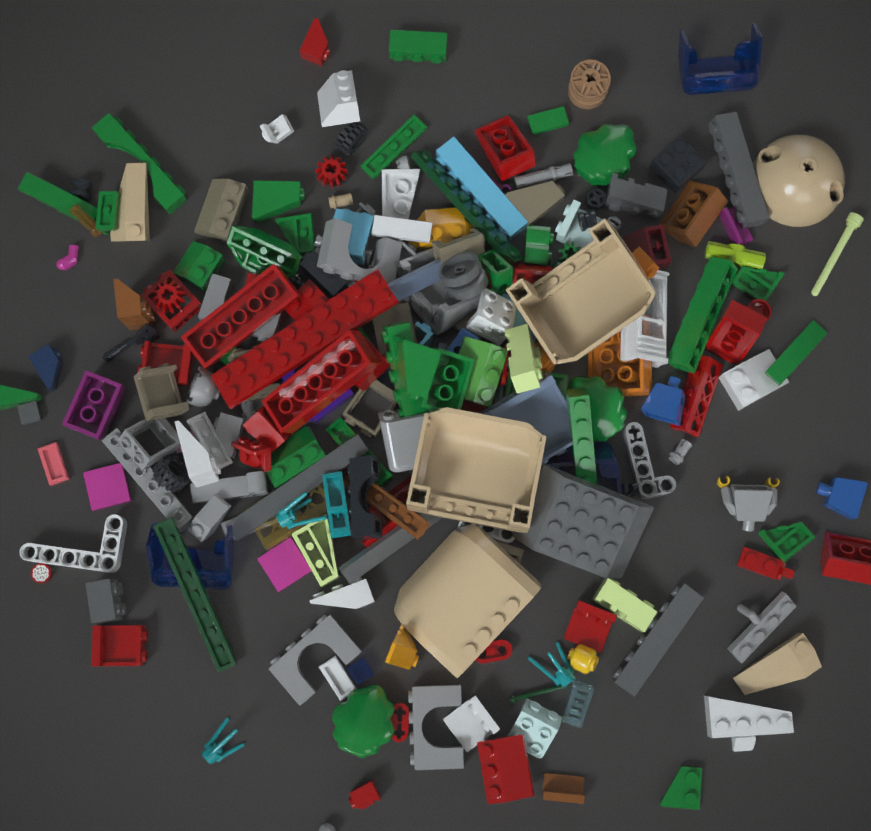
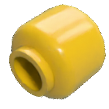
[567,644,599,674]

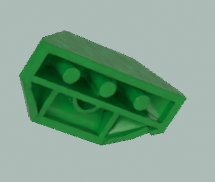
[227,225,302,278]

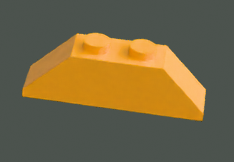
[408,208,485,251]

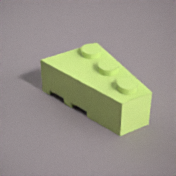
[505,324,543,394]
[292,514,340,587]
[591,578,657,632]

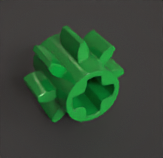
[559,241,581,260]

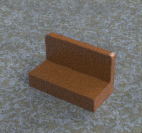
[542,773,585,804]

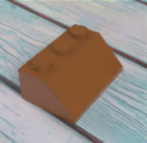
[659,181,728,247]
[114,279,155,330]

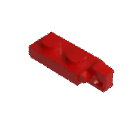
[736,547,795,580]

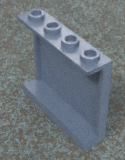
[479,372,572,466]

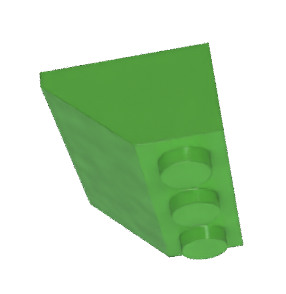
[458,336,508,407]

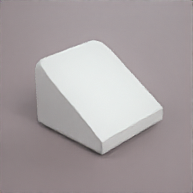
[731,736,756,752]

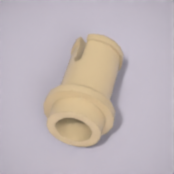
[328,193,353,210]

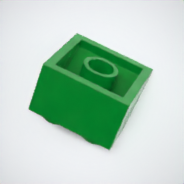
[173,241,226,293]

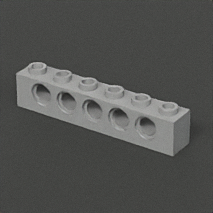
[102,428,195,532]

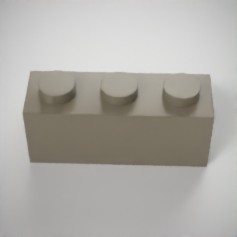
[194,179,249,243]

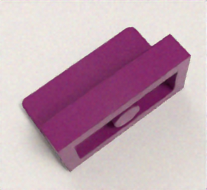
[719,207,753,245]

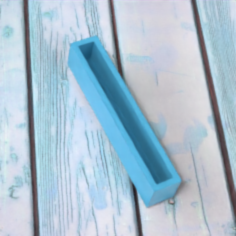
[436,137,528,241]

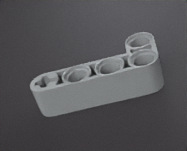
[623,422,676,499]
[190,471,269,504]

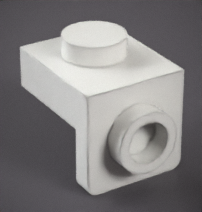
[260,114,294,144]

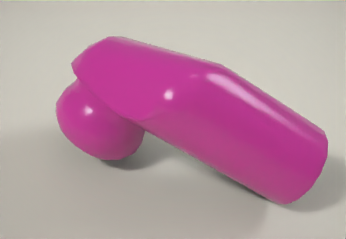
[56,245,79,270]

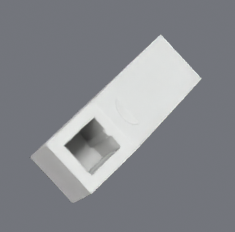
[309,577,375,609]

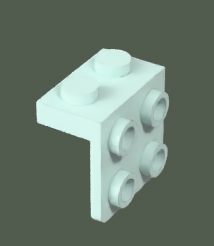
[555,200,603,251]
[508,698,562,759]

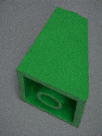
[393,336,442,400]

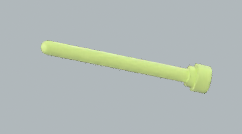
[811,212,864,296]

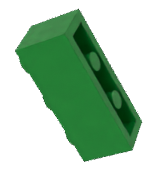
[389,30,447,64]

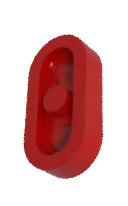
[475,640,512,663]

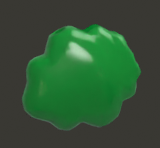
[573,123,637,186]
[565,376,628,442]
[332,685,395,758]

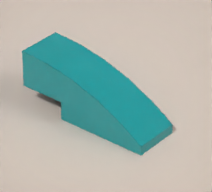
[322,471,351,538]

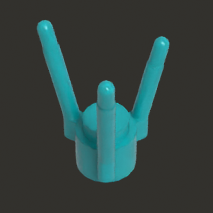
[276,492,327,530]
[528,642,576,688]
[201,717,245,764]

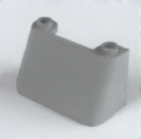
[396,248,481,335]
[378,410,431,472]

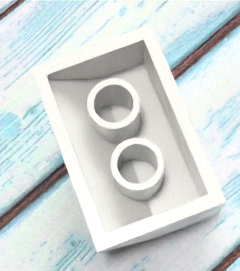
[317,70,360,127]

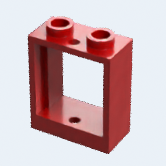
[141,270,202,333]

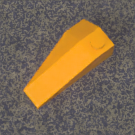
[385,624,419,670]

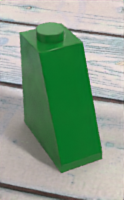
[252,181,305,223]

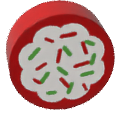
[31,563,52,584]

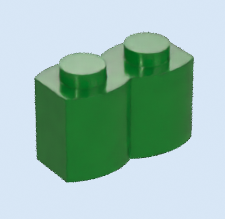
[523,225,554,266]

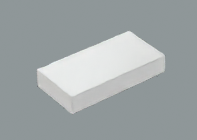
[319,656,357,701]

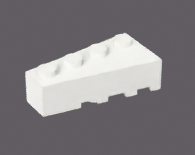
[704,696,794,738]

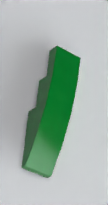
[18,172,98,227]
[764,320,827,386]
[326,417,394,488]

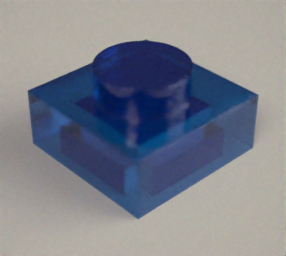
[347,657,374,686]

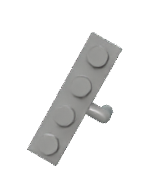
[727,592,796,663]

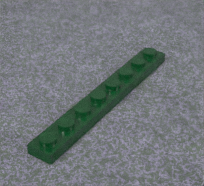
[410,149,524,266]
[153,517,237,672]

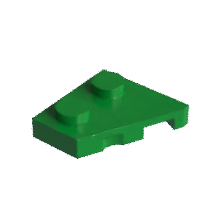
[275,213,316,255]
[732,266,785,301]
[659,766,702,810]

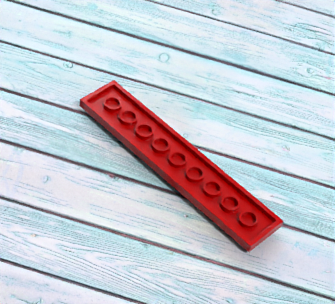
[211,269,399,409]

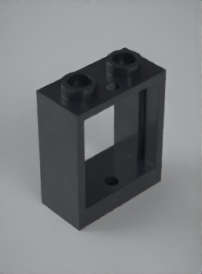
[300,250,349,298]

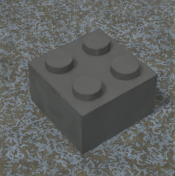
[85,579,126,624]

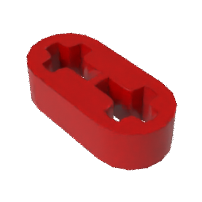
[391,703,409,742]

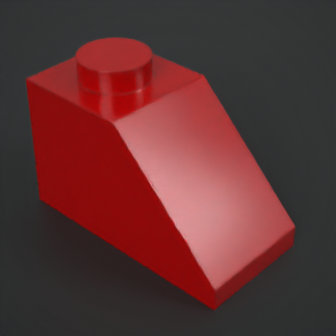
[299,18,331,66]

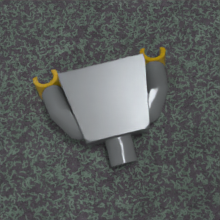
[717,476,780,531]

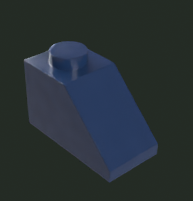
[28,344,63,392]

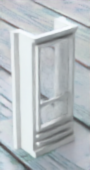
[620,270,669,368]

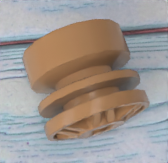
[568,59,611,110]

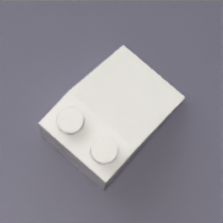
[719,349,789,411]
[175,421,221,488]

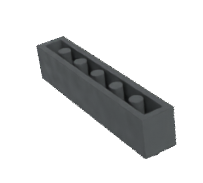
[709,112,769,229]
[613,583,704,697]

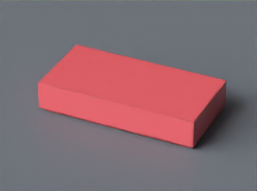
[38,442,70,486]

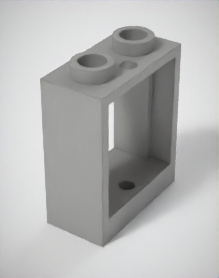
[118,418,181,470]

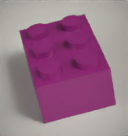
[62,370,127,441]

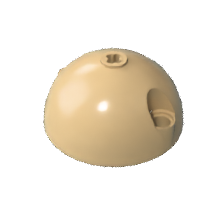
[753,134,845,227]

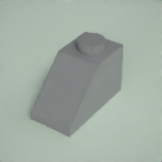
[214,413,246,459]
[187,494,231,542]

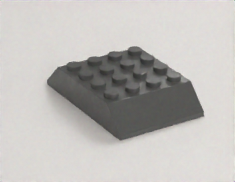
[512,464,654,578]

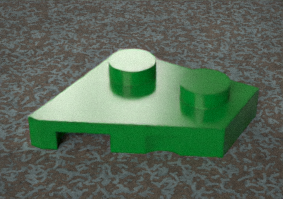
[758,522,815,563]

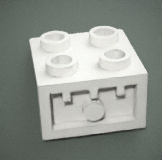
[466,288,517,346]
[443,695,500,752]

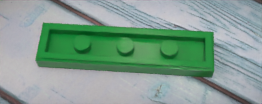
[360,114,428,180]

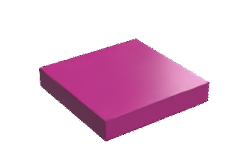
[83,463,132,511]
[257,537,312,592]

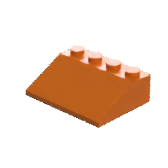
[588,315,652,396]

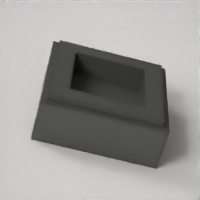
[17,401,42,425]

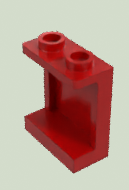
[138,340,194,387]
[91,625,148,667]

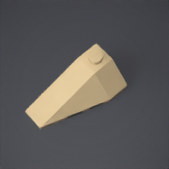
[110,163,150,241]
[733,633,822,695]

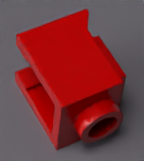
[348,780,381,810]

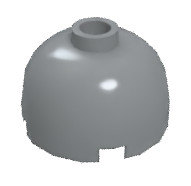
[185,366,220,407]

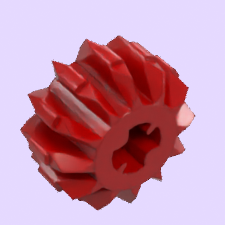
[315,154,348,188]
[152,280,186,313]

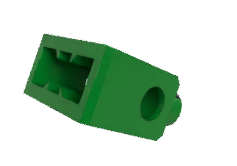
[478,249,513,296]

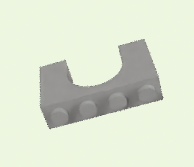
[317,218,402,284]
[198,274,285,343]
[269,615,362,706]
[408,685,464,770]

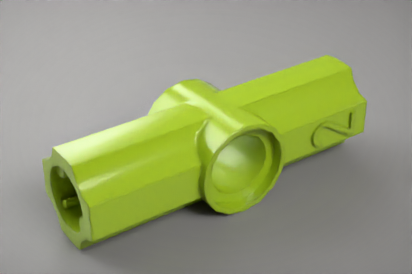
[705,241,766,269]

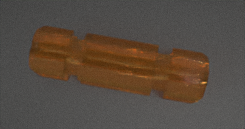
[70,204,102,237]

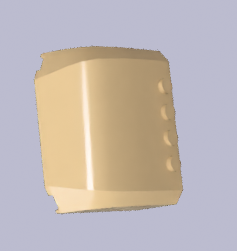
[506,219,656,364]
[406,407,546,533]
[394,523,541,678]

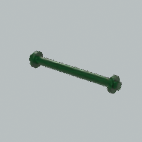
[510,684,568,704]

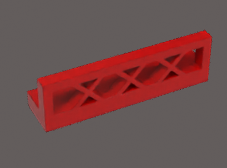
[670,356,723,438]

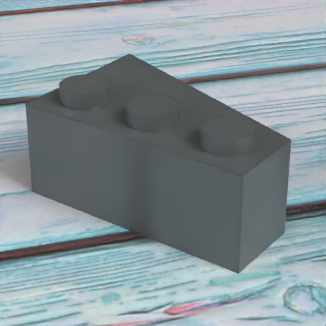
[604,173,667,218]

